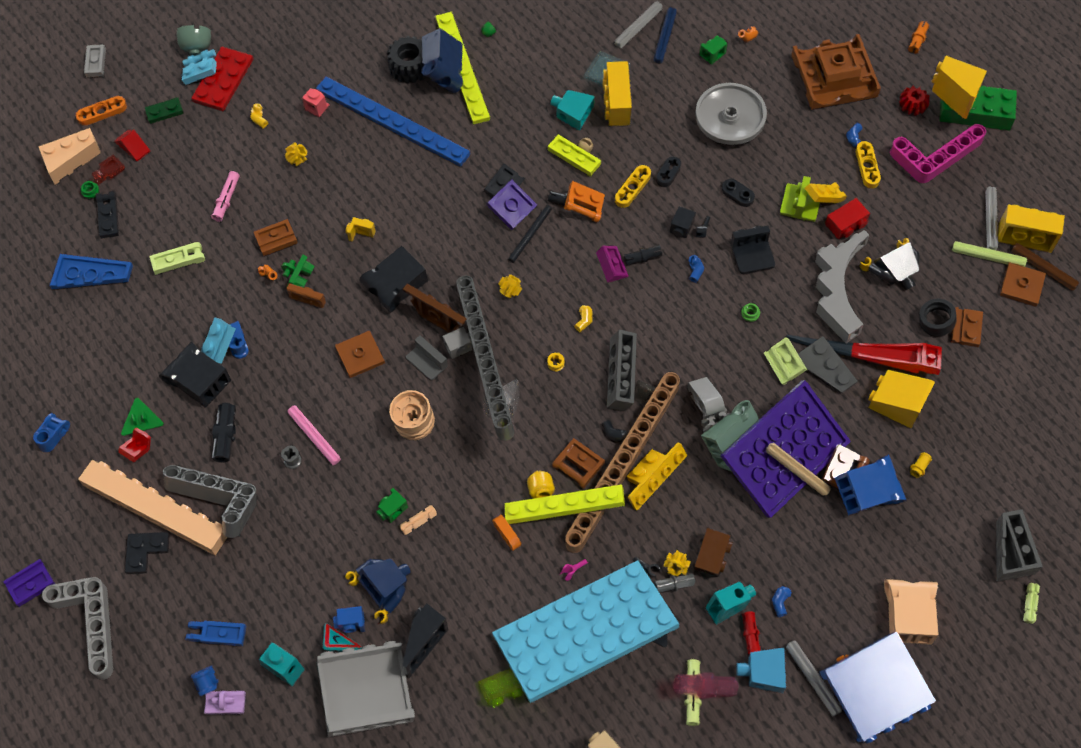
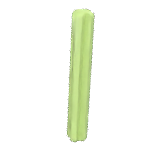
[952,241,1027,267]

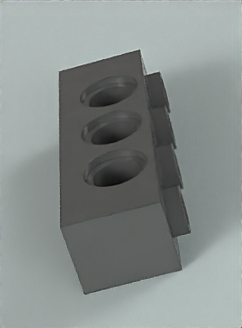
[607,330,637,411]

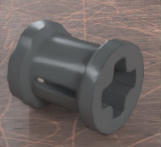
[281,446,301,469]

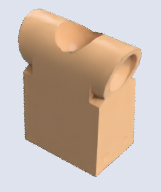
[884,579,938,644]

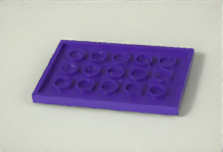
[720,380,851,518]

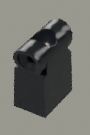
[359,246,428,313]
[159,341,231,408]

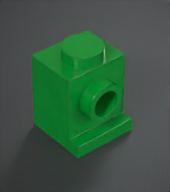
[699,35,727,65]
[376,488,408,523]

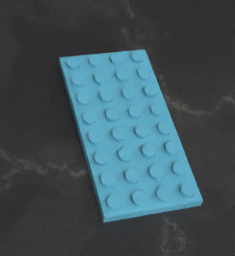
[492,560,679,703]

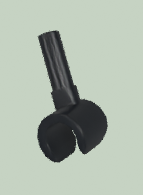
[696,216,711,237]
[633,557,660,578]

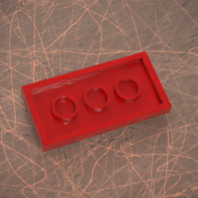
[191,46,254,112]

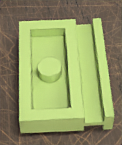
[764,338,807,385]

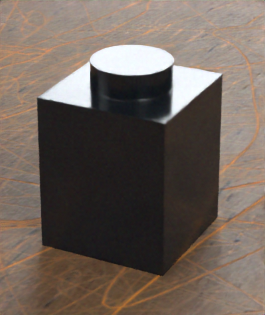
[670,206,696,238]

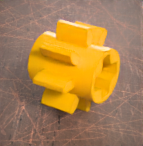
[285,142,307,166]
[498,275,522,298]
[664,550,691,576]

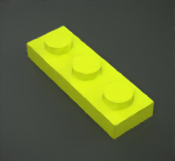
[548,135,601,176]

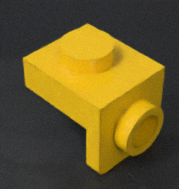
[346,217,376,242]

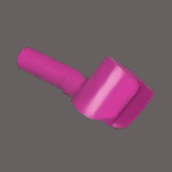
[560,559,587,581]

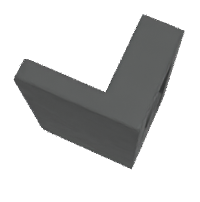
[406,335,448,381]

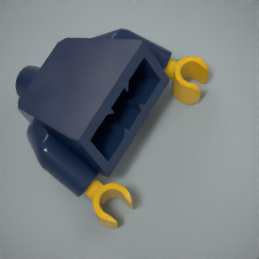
[345,559,410,624]

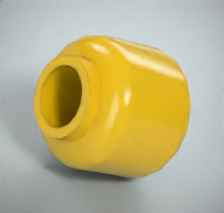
[527,471,555,499]

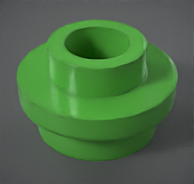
[741,303,760,322]

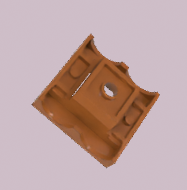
[791,34,881,109]

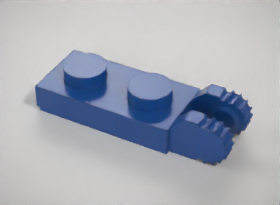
[186,621,246,646]

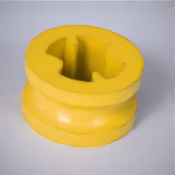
[547,353,564,371]

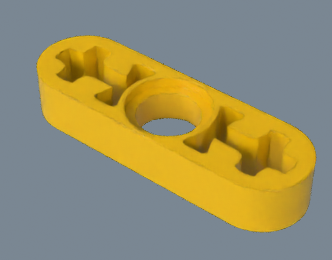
[856,141,881,189]
[615,165,651,208]

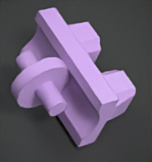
[204,691,246,714]

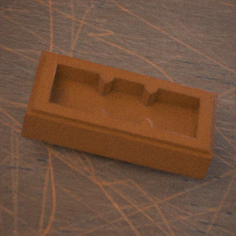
[287,283,326,308]

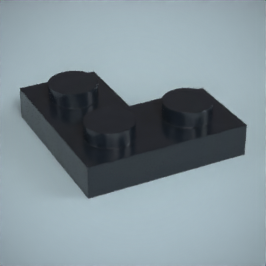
[125,532,170,574]

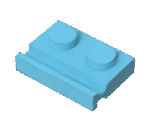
[201,318,236,363]

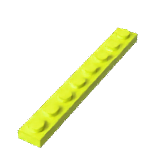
[435,12,490,125]

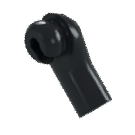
[602,420,628,442]

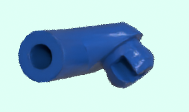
[689,255,704,283]
[772,586,791,617]

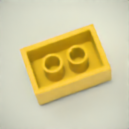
[603,61,632,126]
[998,204,1065,253]

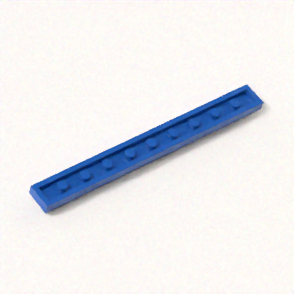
[316,77,470,167]

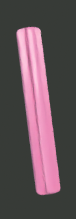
[288,405,341,465]

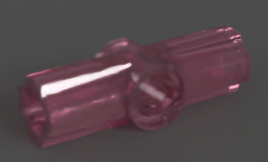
[673,673,739,698]

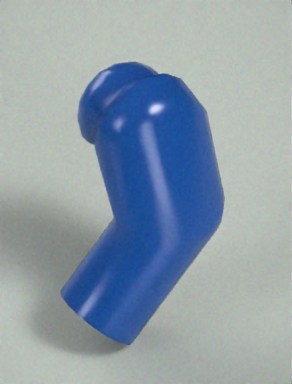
[846,123,863,147]

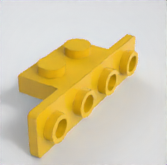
[627,443,687,510]

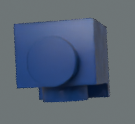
[334,606,365,633]

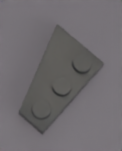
[798,336,858,393]

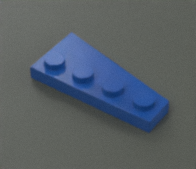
[50,254,133,289]

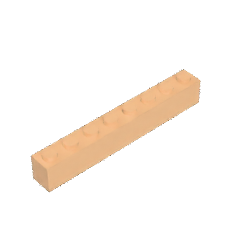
[78,460,227,555]

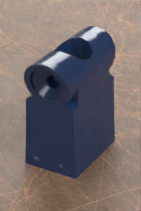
[422,28,463,93]

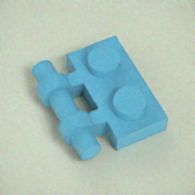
[182,49,217,85]

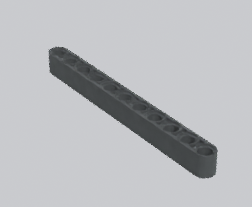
[456,275,515,441]

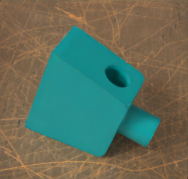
[550,90,595,131]
[705,582,756,625]
[259,642,305,686]

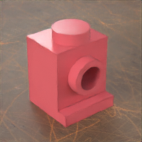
[302,88,329,117]

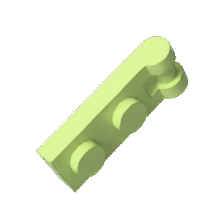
[150,242,205,275]

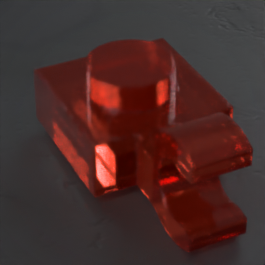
[92,155,125,185]

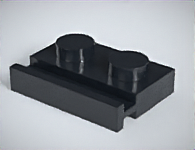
[483,163,525,198]

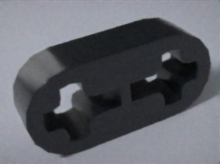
[657,157,681,187]

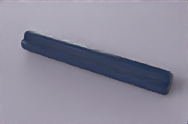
[654,7,677,64]

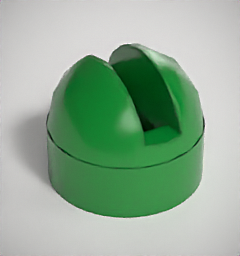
[481,21,496,37]

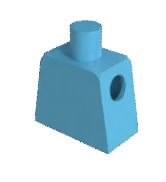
[736,648,786,693]

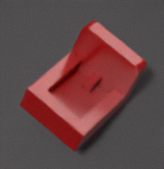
[119,428,151,462]

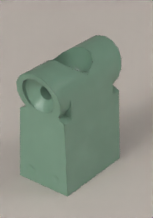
[701,400,759,471]

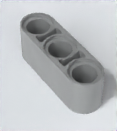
[687,377,725,417]

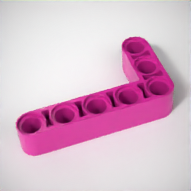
[890,124,986,183]

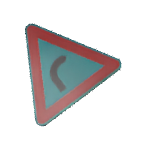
[323,623,362,653]

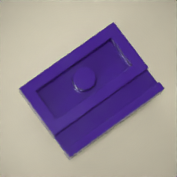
[3,559,55,607]

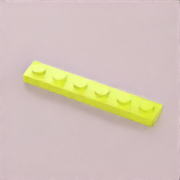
[505,484,625,524]

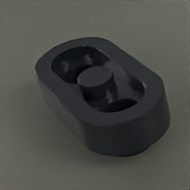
[722,179,755,207]

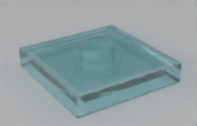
[584,51,630,86]

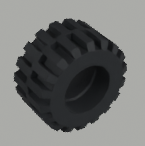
[387,36,426,83]

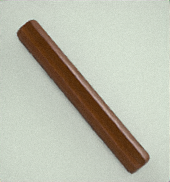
[1011,243,1079,291]

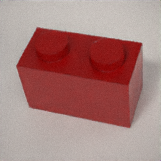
[825,198,870,240]

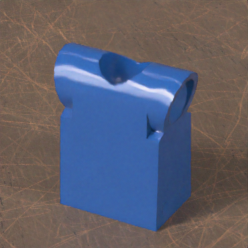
[834,454,907,515]

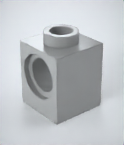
[443,327,472,359]

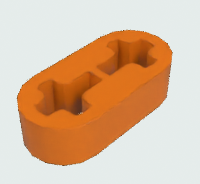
[492,515,522,551]

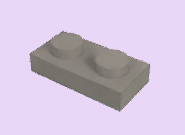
[84,45,106,77]

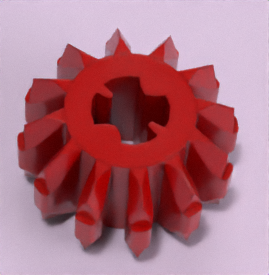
[899,85,930,116]

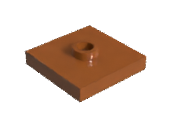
[1000,262,1046,307]
[335,330,385,378]

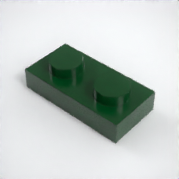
[144,97,184,124]

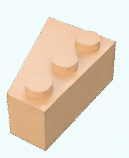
[39,128,101,185]

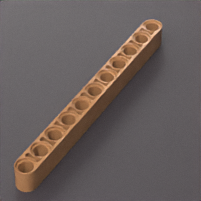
[566,372,680,553]

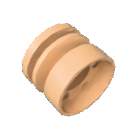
[389,390,435,440]

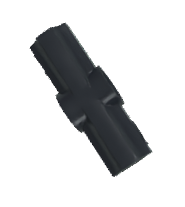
[212,403,236,463]

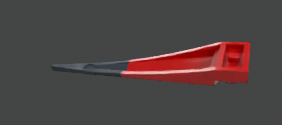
[786,335,942,375]

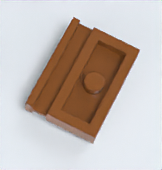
[254,219,298,256]
[951,307,983,347]

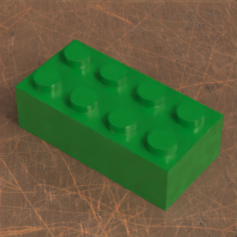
[939,86,1017,131]

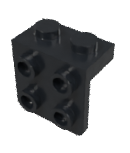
[730,225,775,274]

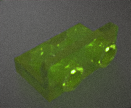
[478,668,524,707]

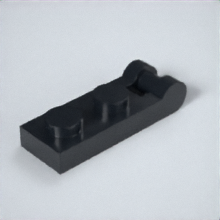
[96,191,119,239]

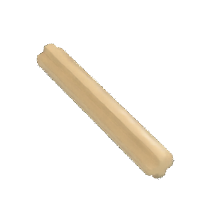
[766,443,831,495]

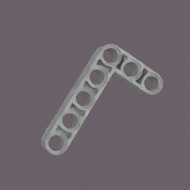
[42,577,113,680]

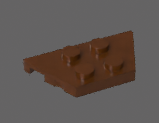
[403,284,467,333]

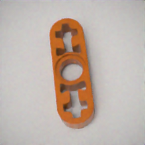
[76,96,127,125]

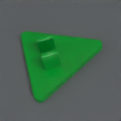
[121,398,164,436]

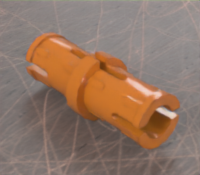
[908,21,929,54]

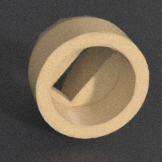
[579,138,593,153]

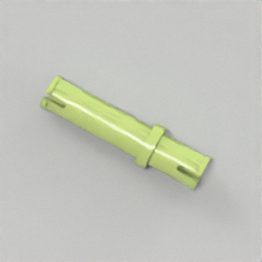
[685,659,702,726]

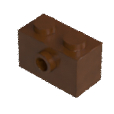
[694,528,733,577]

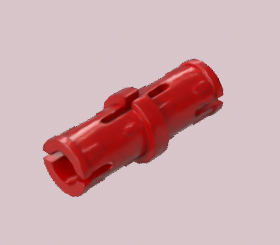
[741,611,761,655]

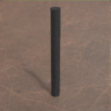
[508,205,552,263]

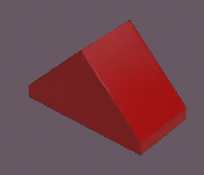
[114,130,150,162]

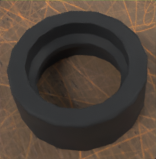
[919,298,956,336]

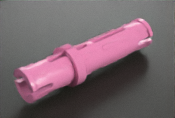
[211,171,240,222]

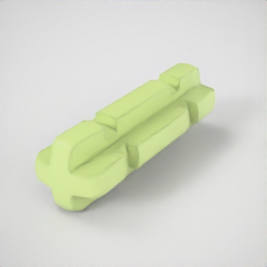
[1023,583,1040,623]

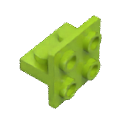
[780,176,820,222]

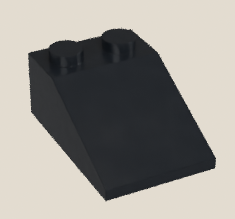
[402,603,449,678]

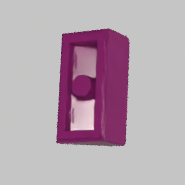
[596,245,629,283]

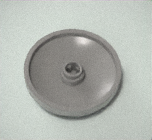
[696,83,767,145]

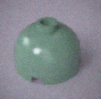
[176,25,211,56]

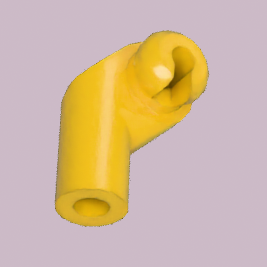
[251,104,268,129]
[574,305,593,332]

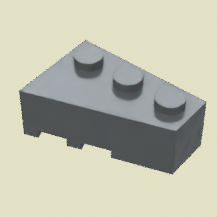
[996,509,1043,582]

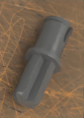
[654,573,695,593]

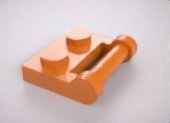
[564,181,605,223]

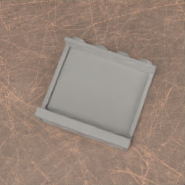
[317,641,415,737]

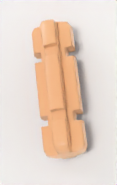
[400,505,437,535]

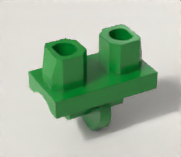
[281,255,314,288]

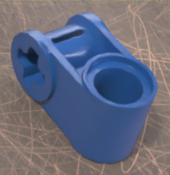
[229,321,249,359]
[33,413,70,452]
[191,666,219,696]

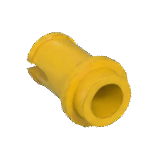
[910,452,932,478]

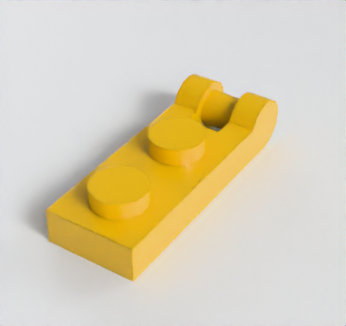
[805,182,847,203]

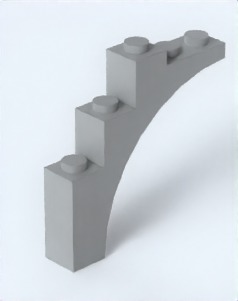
[815,230,869,343]

